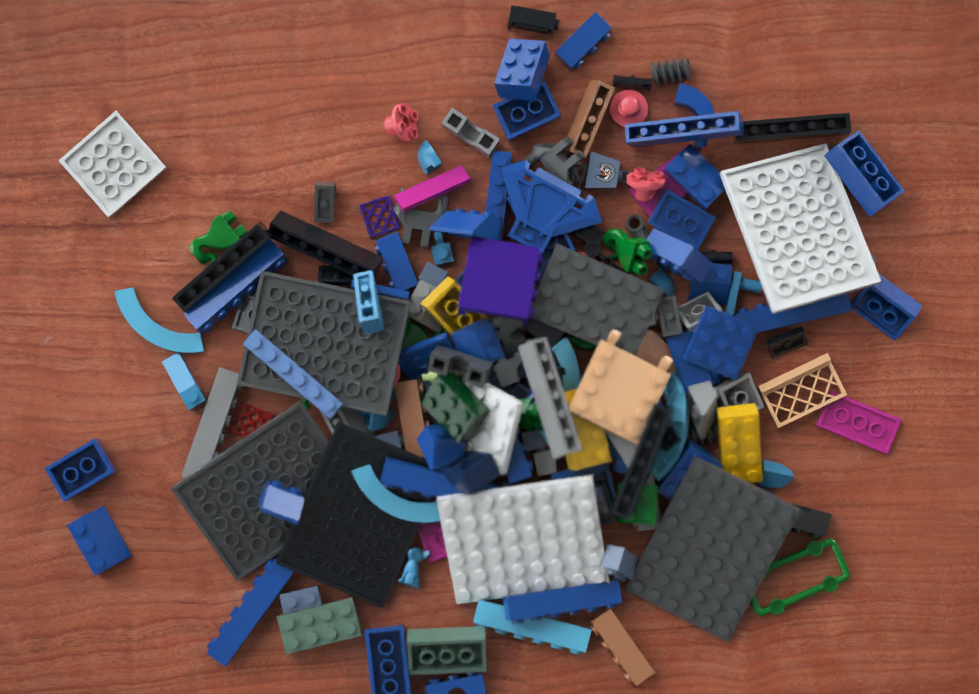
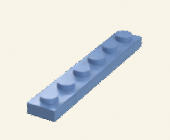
[243,329,344,419]

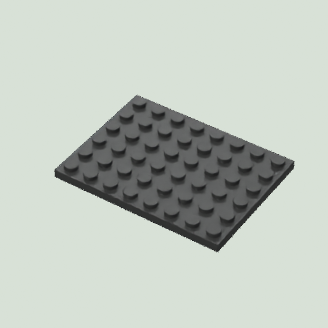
[237,271,412,416]
[171,400,329,581]
[625,456,800,642]

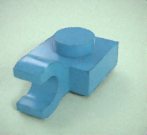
[431,232,454,265]

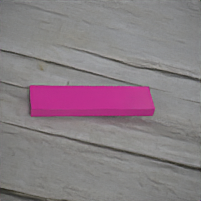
[394,165,471,213]

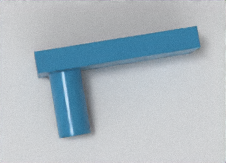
[724,271,762,316]

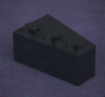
[788,502,832,539]

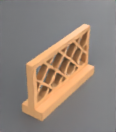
[756,353,847,428]

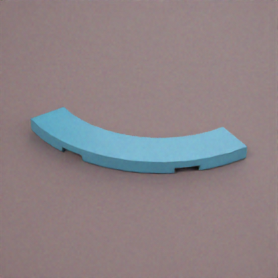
[114,288,204,353]
[539,338,580,445]
[651,372,689,481]
[352,464,441,522]

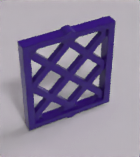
[359,195,400,238]

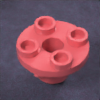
[610,90,648,128]
[384,103,418,142]
[626,167,665,202]

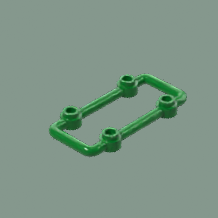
[750,538,850,616]

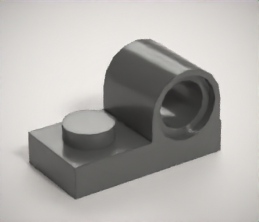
[314,181,336,223]
[657,295,682,337]

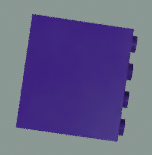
[458,236,543,326]

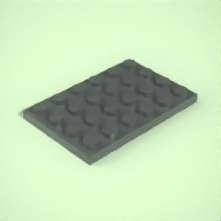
[531,244,664,356]

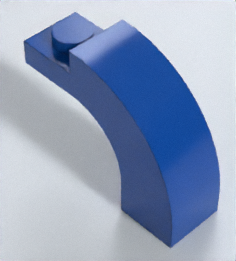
[674,83,715,151]

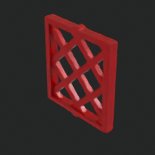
[230,402,274,437]

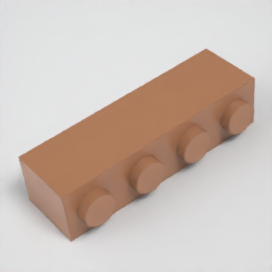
[564,80,615,158]
[395,378,432,457]
[591,608,655,686]

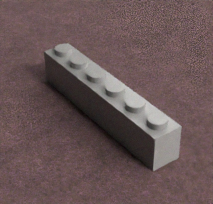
[518,337,582,459]
[181,367,243,478]

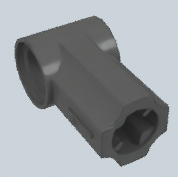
[625,214,650,240]

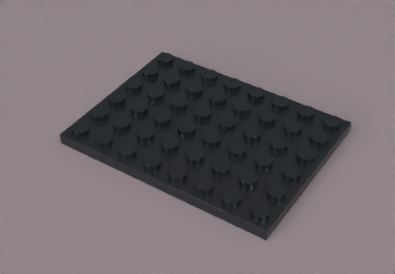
[276,421,431,608]

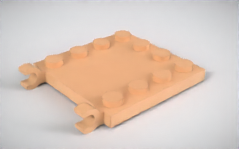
[569,330,673,445]

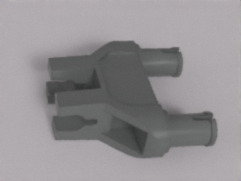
[522,136,585,185]
[393,188,449,248]

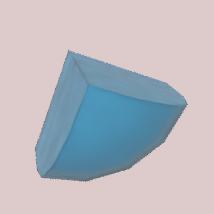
[417,140,442,175]
[648,267,676,297]
[360,408,395,431]
[759,459,794,488]

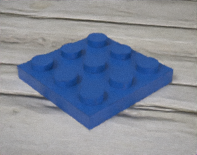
[683,305,760,380]

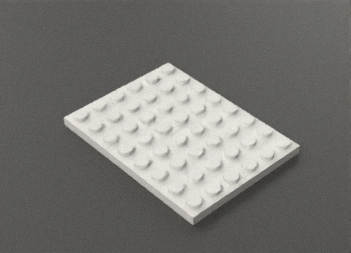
[720,143,881,314]
[437,475,609,604]

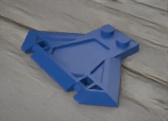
[500,160,602,255]

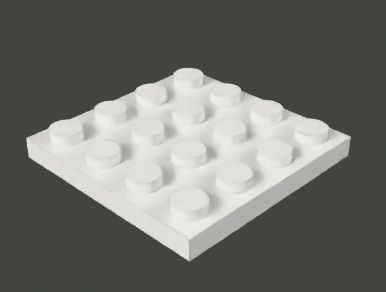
[59,111,167,218]
[461,375,523,475]

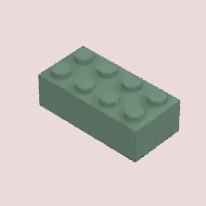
[277,597,363,654]
[407,626,487,675]

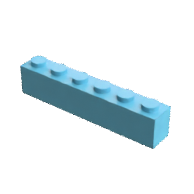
[473,599,591,655]

